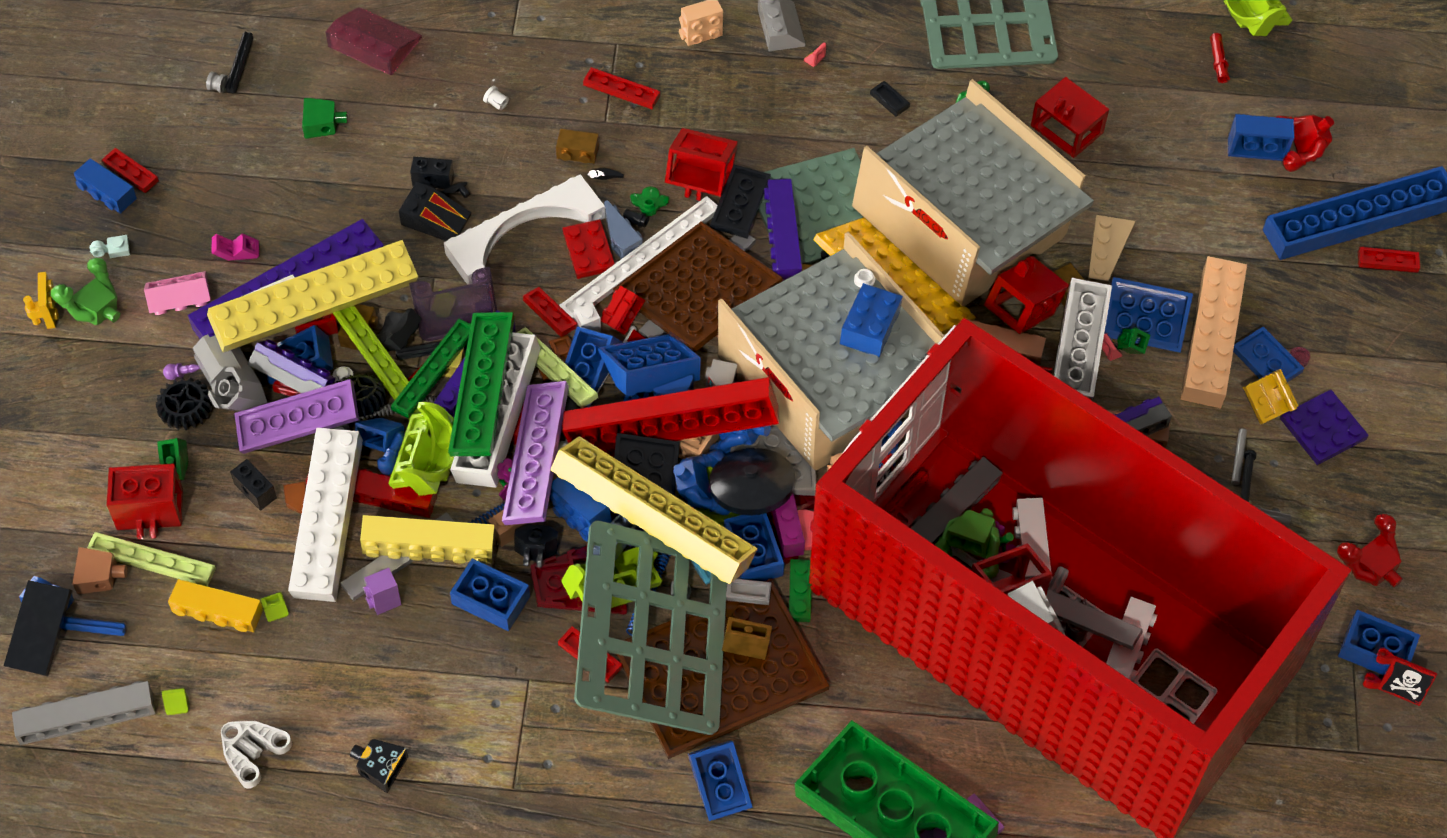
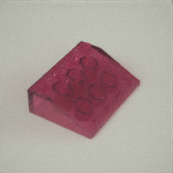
[325,7,422,75]

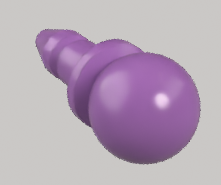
[163,363,200,380]

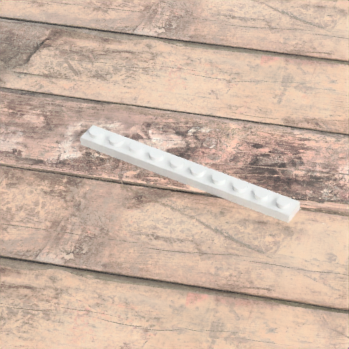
[559,196,717,319]

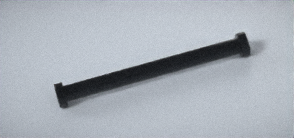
[1241,450,1257,502]

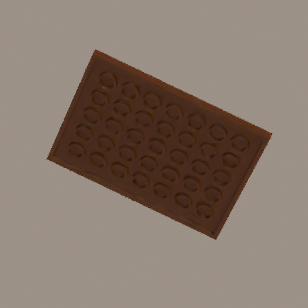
[616,579,829,759]

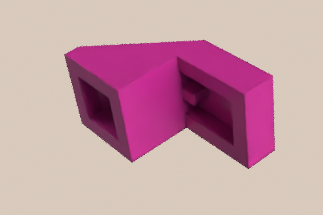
[212,233,259,261]

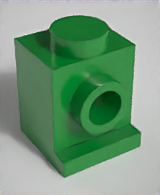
[1117,328,1151,354]

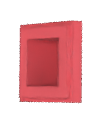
[804,43,826,67]
[1102,334,1122,361]

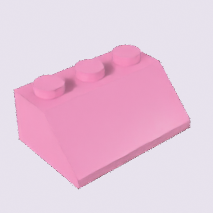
[144,271,211,315]

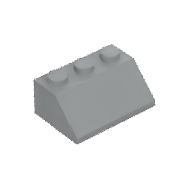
[758,0,806,51]

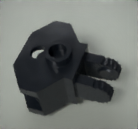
[514,524,558,567]

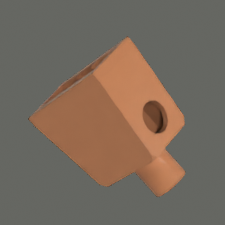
[72,547,127,594]

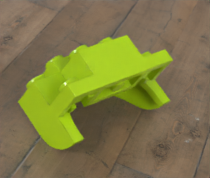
[1224,0,1292,36]
[388,402,455,496]
[561,547,662,608]

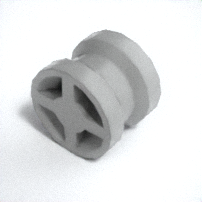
[206,71,228,93]

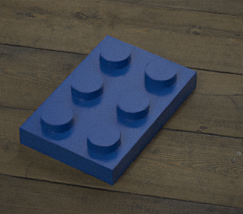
[1233,327,1304,382]

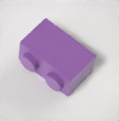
[363,568,401,615]

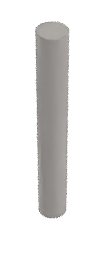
[1231,429,1247,485]

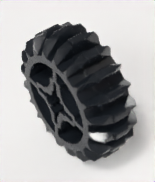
[336,373,386,418]
[156,377,213,431]

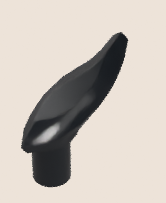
[586,168,624,180]
[439,182,470,198]

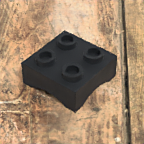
[376,308,422,352]

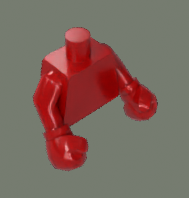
[1276,115,1334,172]
[1337,513,1403,588]

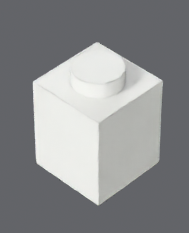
[574,303,601,332]

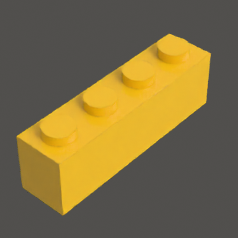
[168,579,263,632]

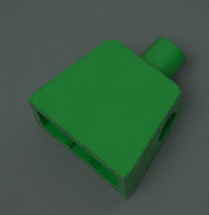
[302,98,348,139]

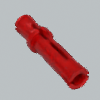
[1210,33,1230,83]

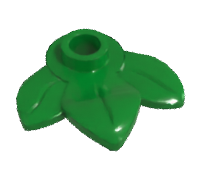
[630,186,669,216]

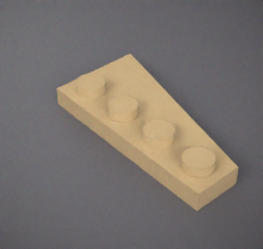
[1087,215,1135,285]

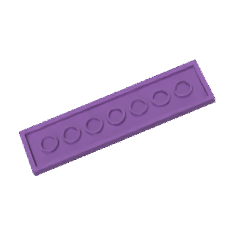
[502,381,569,525]

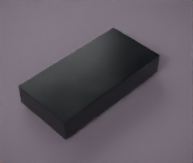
[870,81,910,117]

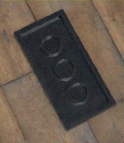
[710,164,771,239]
[4,580,72,676]

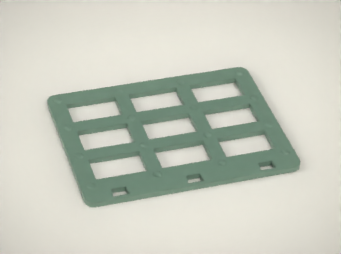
[920,0,1058,69]
[574,521,727,735]

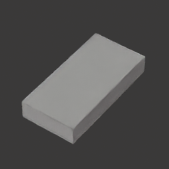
[726,579,771,605]

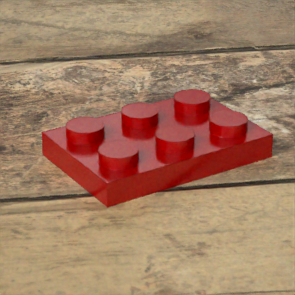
[562,219,615,279]

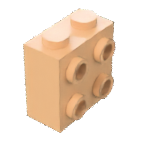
[679,0,723,46]

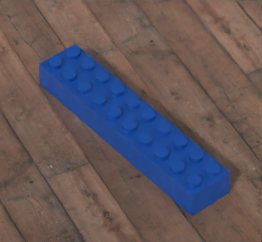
[1263,166,1447,260]

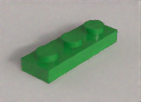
[789,559,811,622]

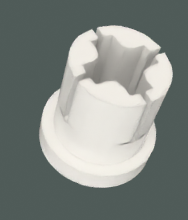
[483,86,509,110]

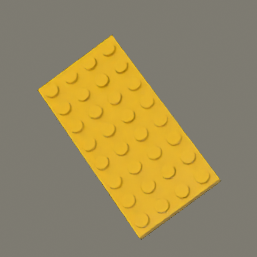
[813,217,976,335]

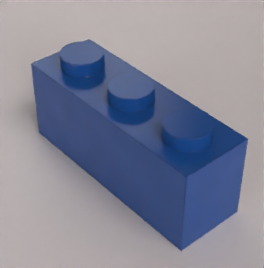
[74,158,137,213]

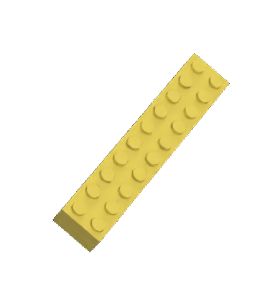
[207,240,418,353]
[551,436,758,584]

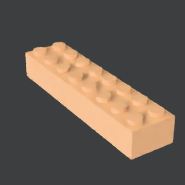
[1180,256,1247,408]

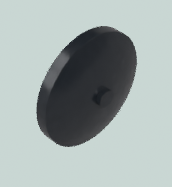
[709,448,795,515]

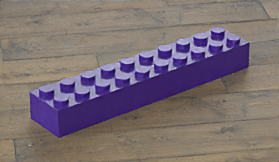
[188,219,384,339]

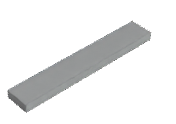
[340,512,455,601]

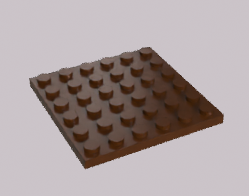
[613,222,783,353]

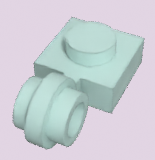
[90,235,130,258]

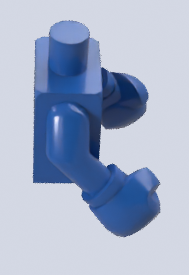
[355,418,405,475]
[709,426,771,456]
[673,450,730,515]

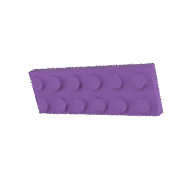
[234,379,359,454]

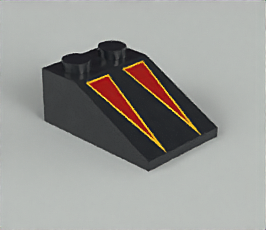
[399,182,471,241]

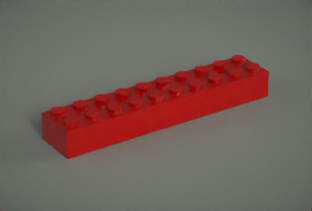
[562,377,779,452]

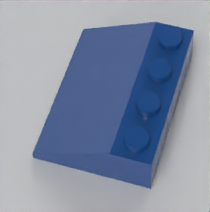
[1104,277,1193,353]
[598,334,701,396]

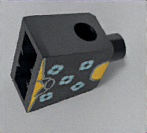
[350,739,408,793]

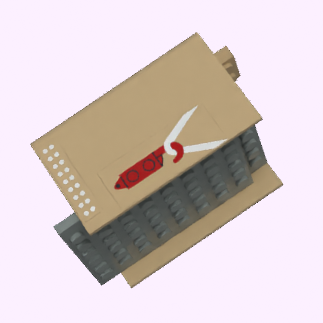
[852,79,1094,307]
[718,232,944,470]

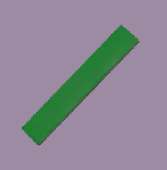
[391,318,471,419]

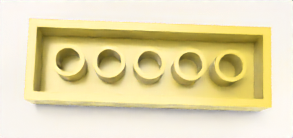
[360,515,494,565]

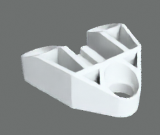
[221,721,292,788]

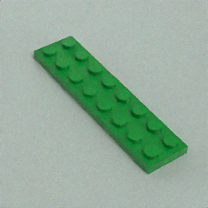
[448,312,515,456]

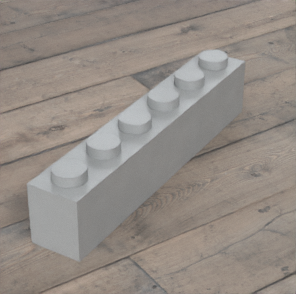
[12,681,156,745]

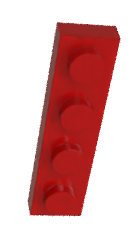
[583,67,660,110]

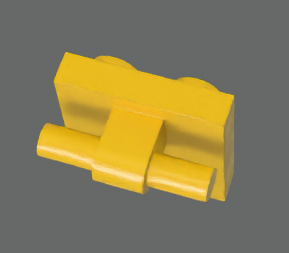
[23,272,59,329]
[1243,369,1298,424]

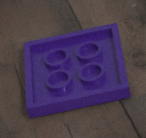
[1280,390,1369,465]

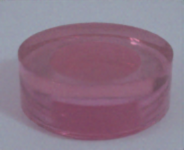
[1290,347,1310,367]

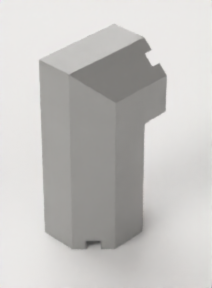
[193,333,267,412]

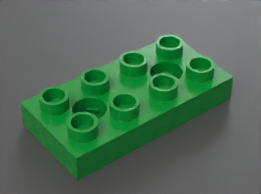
[795,720,999,838]

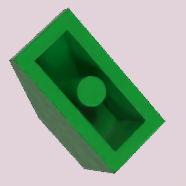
[157,438,189,481]

